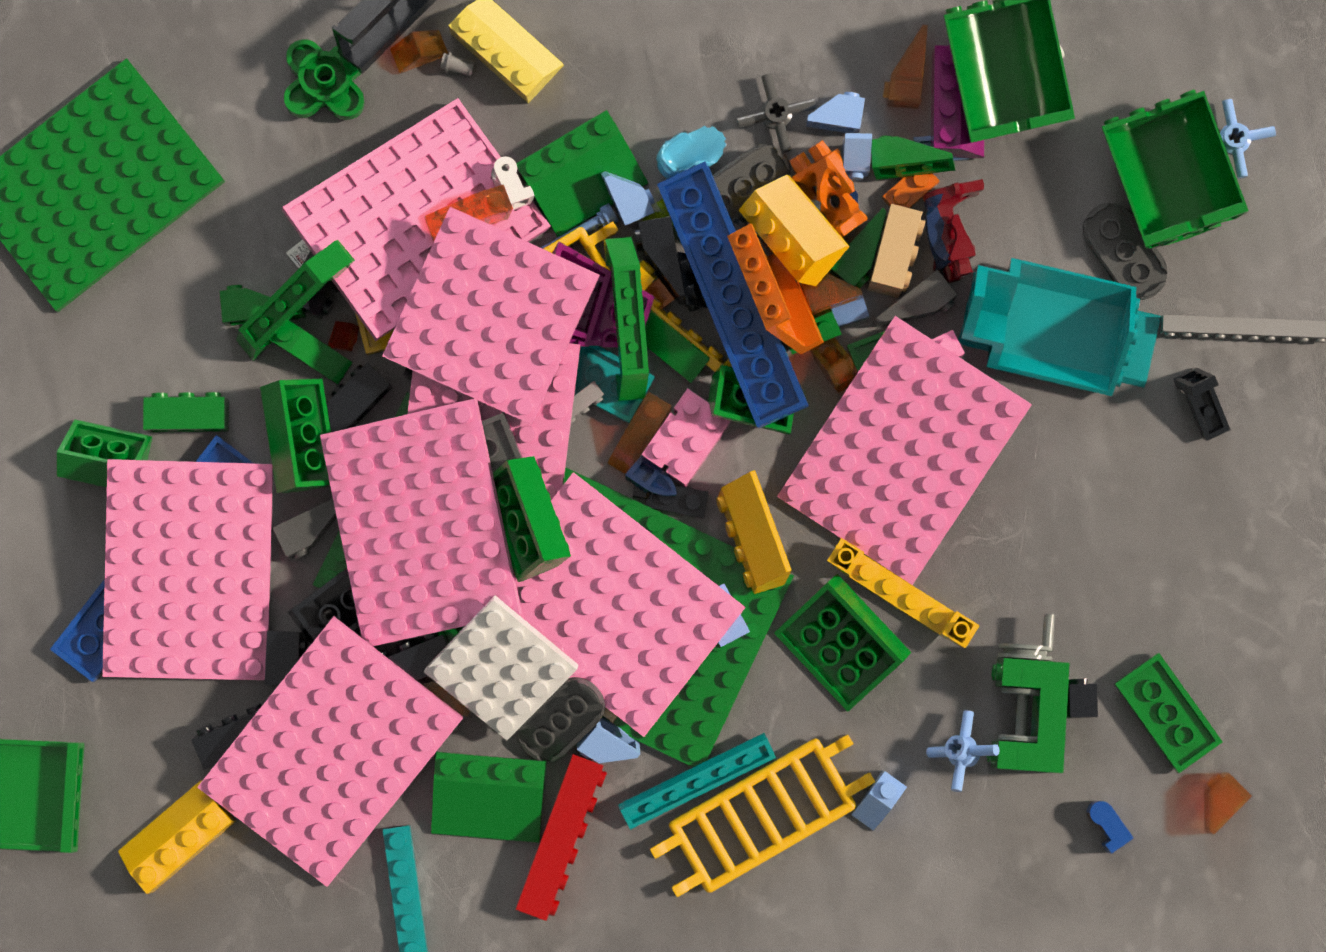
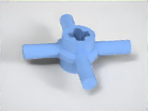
[1220,99,1276,179]
[926,710,999,792]

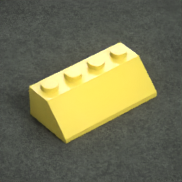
[448,0,564,103]

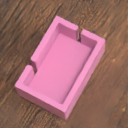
[641,388,732,487]

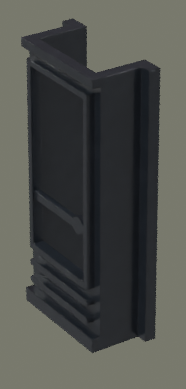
[332,0,436,74]

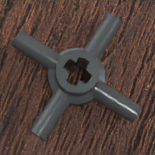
[737,74,816,153]

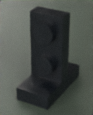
[1173,368,1231,441]

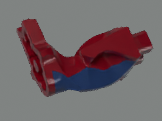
[922,179,984,283]

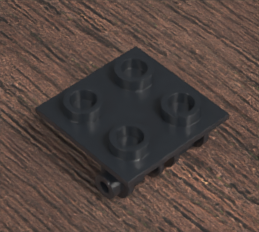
[677,252,708,312]

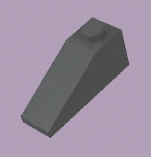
[873,270,958,327]
[273,498,337,560]

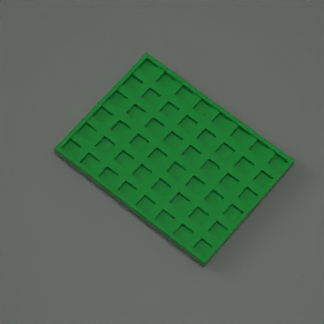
[0,58,226,312]

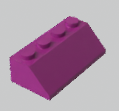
[931,45,984,158]

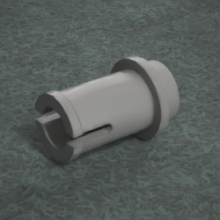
[440,52,475,77]

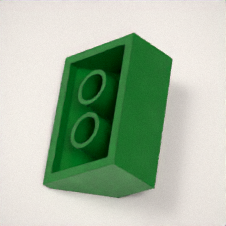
[708,364,794,435]
[57,419,152,487]

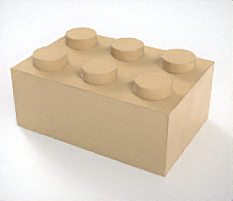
[867,204,925,298]

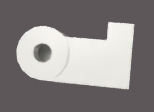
[491,156,535,212]

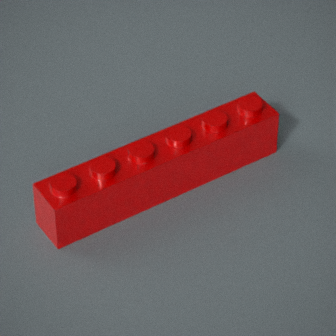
[516,754,607,921]

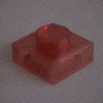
[328,321,360,352]

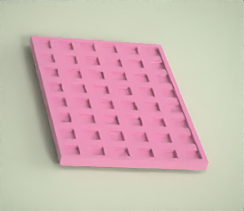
[282,98,550,341]
[777,316,1032,585]
[320,399,522,646]
[102,459,273,680]
[512,472,745,737]
[197,616,463,887]

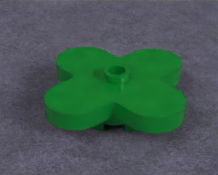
[284,39,365,120]

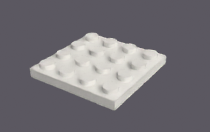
[424,595,578,740]

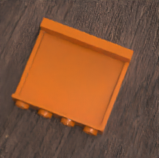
[727,223,824,354]

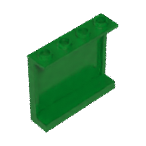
[0,739,85,853]

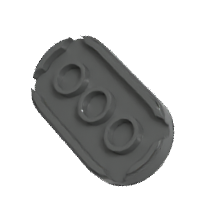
[713,145,791,223]
[1083,203,1167,300]
[518,677,605,762]

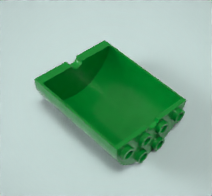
[943,0,1075,143]
[1101,90,1249,249]

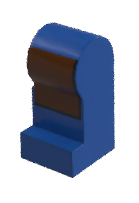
[1086,801,1134,854]

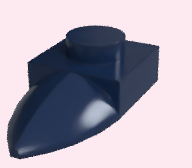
[625,455,677,496]

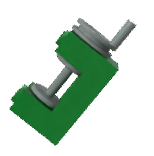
[986,614,1070,773]

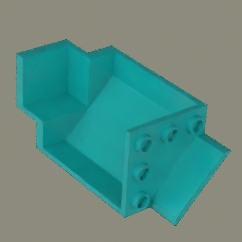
[958,258,1160,396]

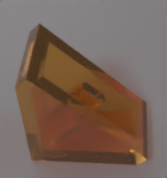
[390,30,448,74]

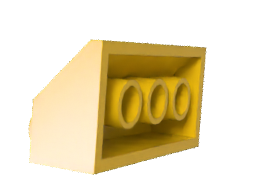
[739,175,850,286]
[716,470,792,594]
[118,780,236,894]

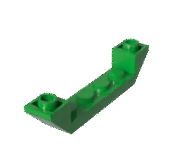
[604,237,649,401]
[236,240,355,361]

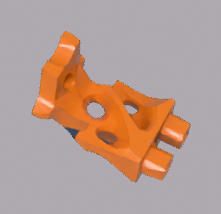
[789,140,868,237]

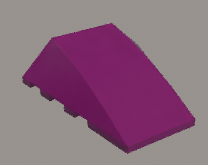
[553,241,654,347]

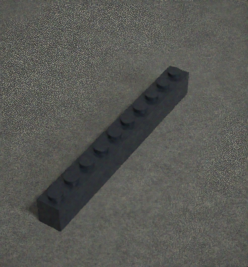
[191,631,449,770]

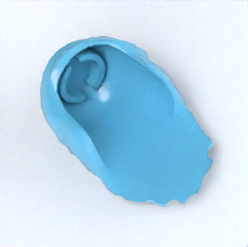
[656,126,727,179]

